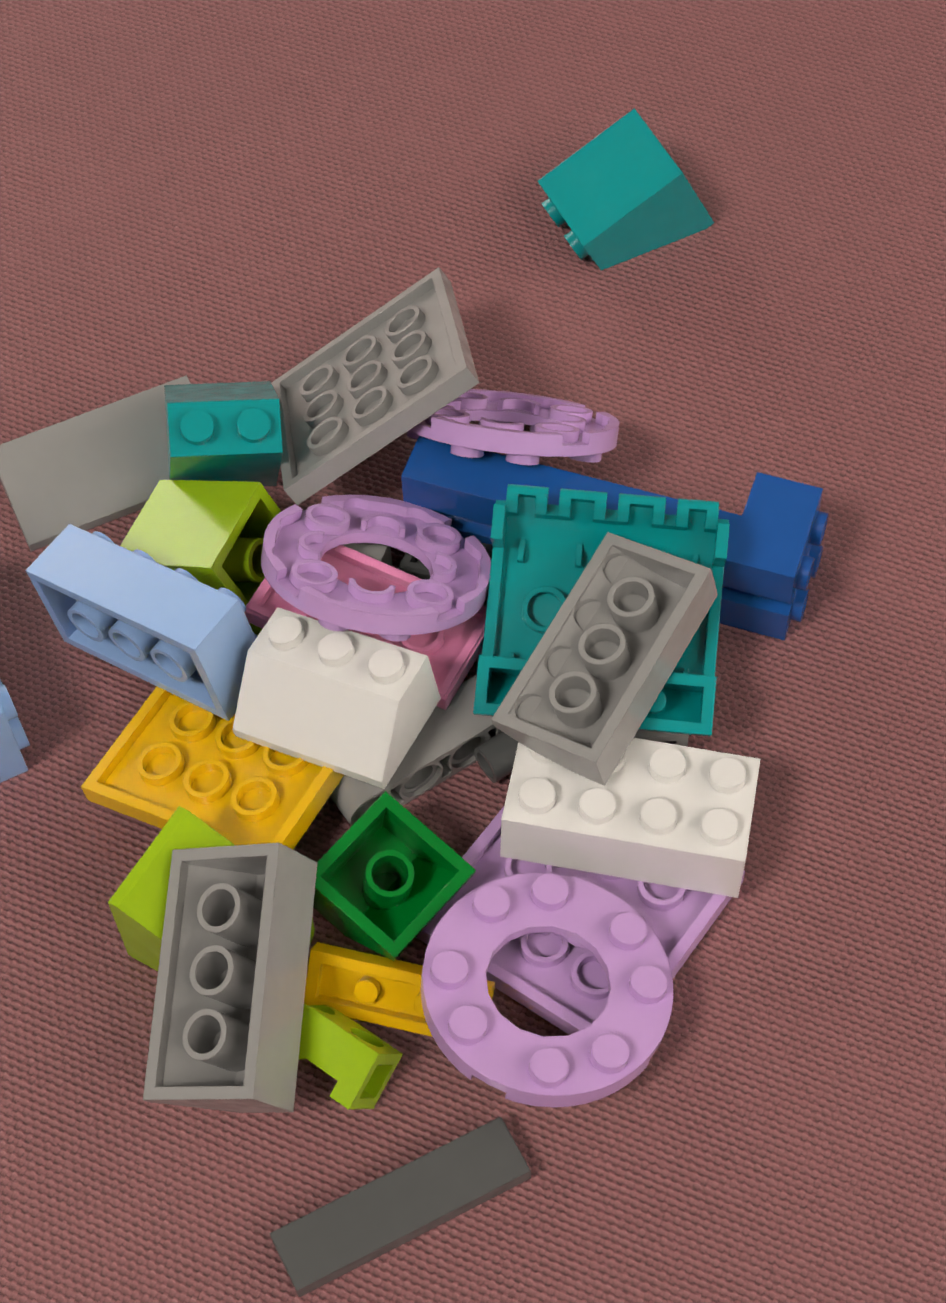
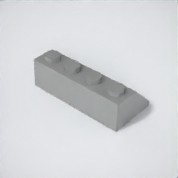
[143,843,317,1113]

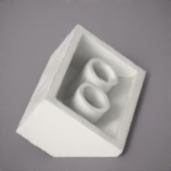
[232,607,441,789]

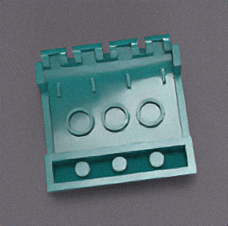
[473,484,730,737]

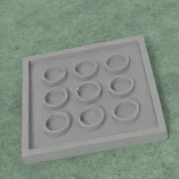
[272,267,479,505]

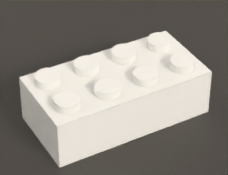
[500,738,761,898]

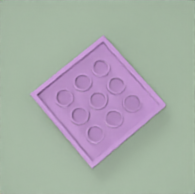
[416,806,745,1035]

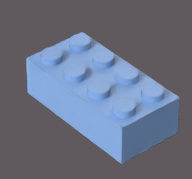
[25,524,257,721]

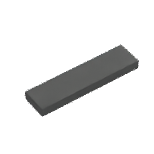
[269,1116,531,1297]

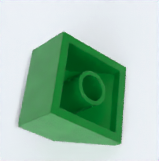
[313,791,476,961]

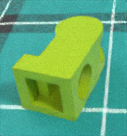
[299,1004,403,1110]

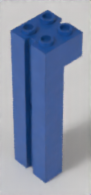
[401,436,829,641]

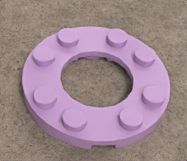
[407,389,619,465]
[261,495,491,642]
[421,873,673,1107]

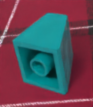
[538,108,714,271]
[164,381,283,487]

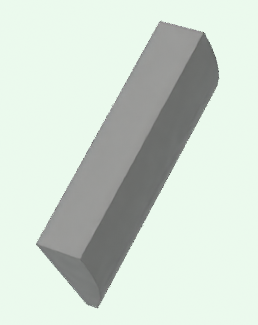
[0,375,191,552]
[491,532,718,786]

